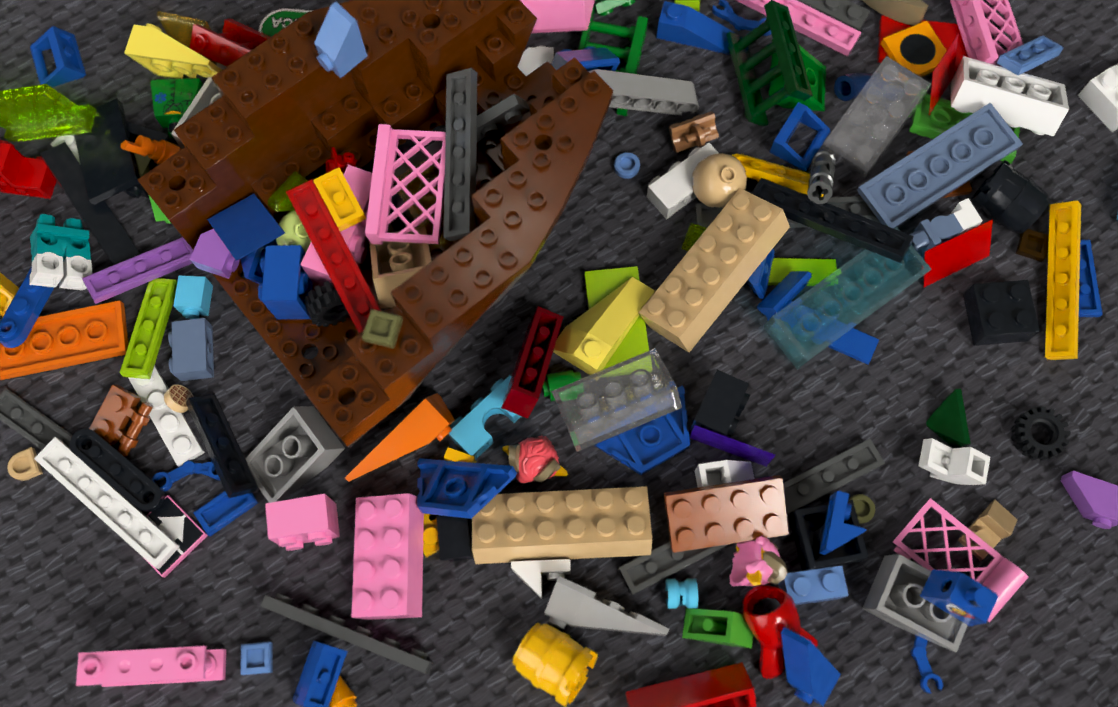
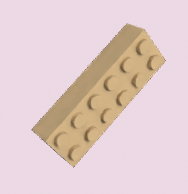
[638,188,790,352]
[472,486,652,564]

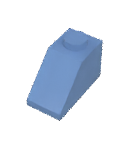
[314,2,367,78]

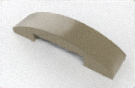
[862,0,928,26]

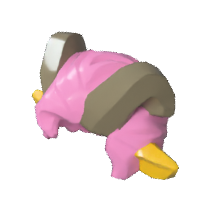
[729,536,787,587]

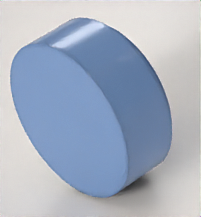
[614,152,640,179]

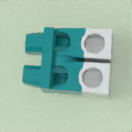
[30,214,92,290]

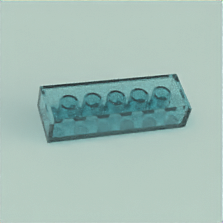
[763,227,931,370]

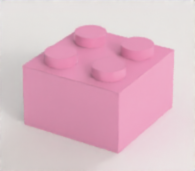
[265,494,340,551]

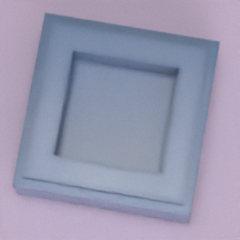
[241,642,273,675]

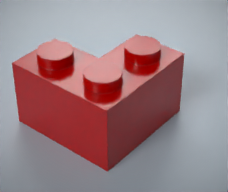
[0,140,57,199]

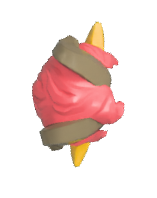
[502,435,568,484]

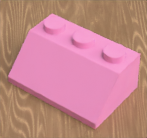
[520,0,595,33]

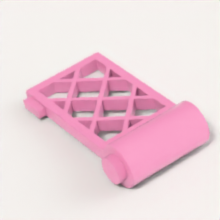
[893,498,1028,623]

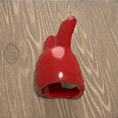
[743,585,818,679]

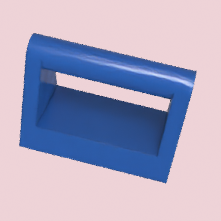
[30,26,86,90]
[770,102,831,171]
[292,640,347,707]

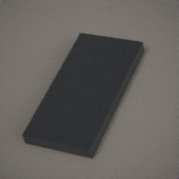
[71,98,140,205]

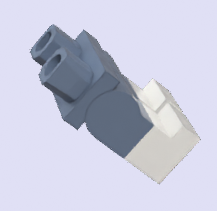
[904,198,983,263]

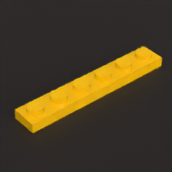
[1045,200,1081,360]

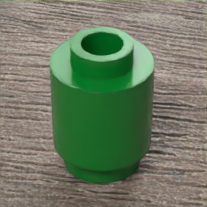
[542,370,583,401]

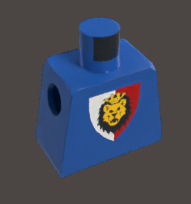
[920,570,998,626]

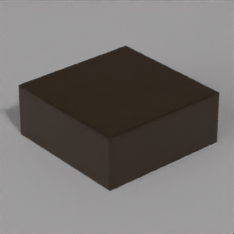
[1016,229,1049,262]

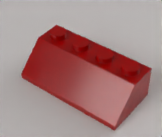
[625,662,756,707]

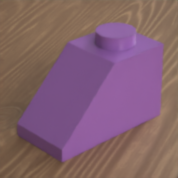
[1061,471,1118,529]

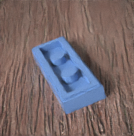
[997,36,1063,75]

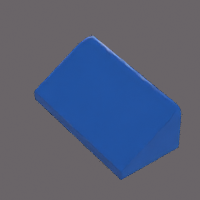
[757,271,812,320]

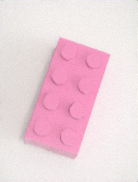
[300,165,372,286]
[352,493,424,620]

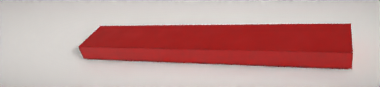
[286,179,381,333]

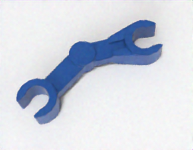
[712,0,771,36]
[152,461,220,492]
[911,635,943,693]

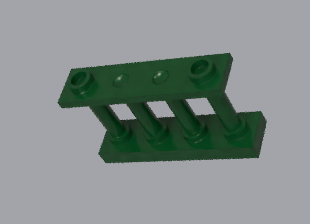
[726,0,813,126]

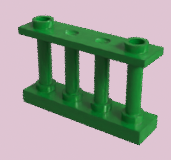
[578,8,648,116]

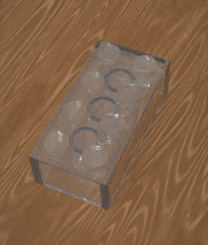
[822,56,931,179]
[551,348,682,452]

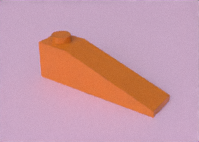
[345,393,455,482]

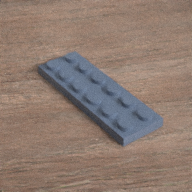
[857,102,1023,229]

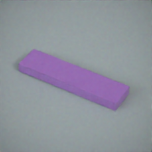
[82,237,193,304]

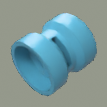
[665,578,698,609]

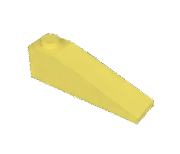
[124,24,222,79]
[553,277,655,379]

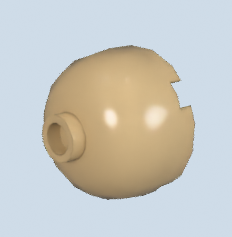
[692,153,747,208]

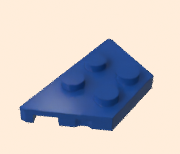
[590,386,690,475]
[417,458,517,519]

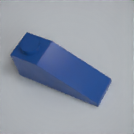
[656,1,735,54]
[781,627,841,706]

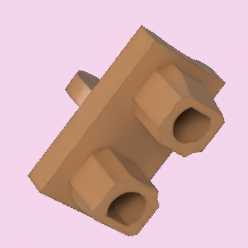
[669,111,719,153]

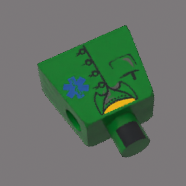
[151,78,203,139]

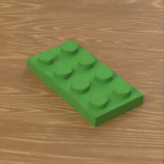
[909,92,1020,164]

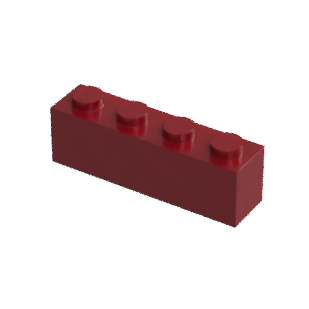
[501,306,564,418]

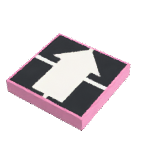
[142,495,208,578]

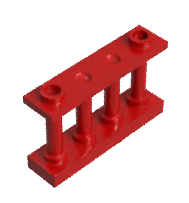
[189,19,270,67]

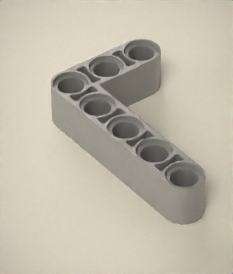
[589,69,699,115]

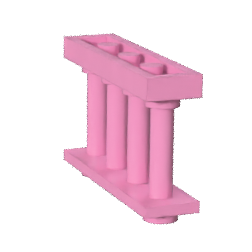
[76,646,226,687]

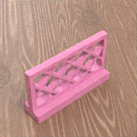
[950,0,1023,67]
[365,124,446,245]

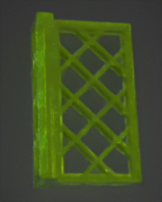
[0,84,96,142]

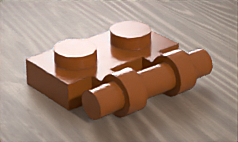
[89,384,153,457]

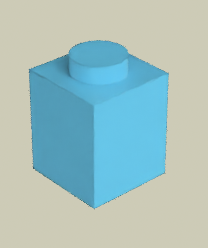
[173,276,213,319]

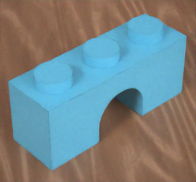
[449,375,521,459]

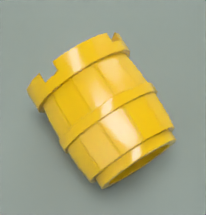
[513,623,598,707]

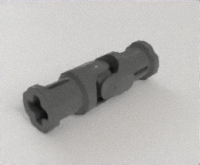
[807,150,836,204]

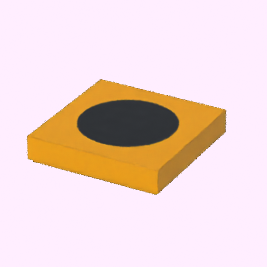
[881,21,947,83]

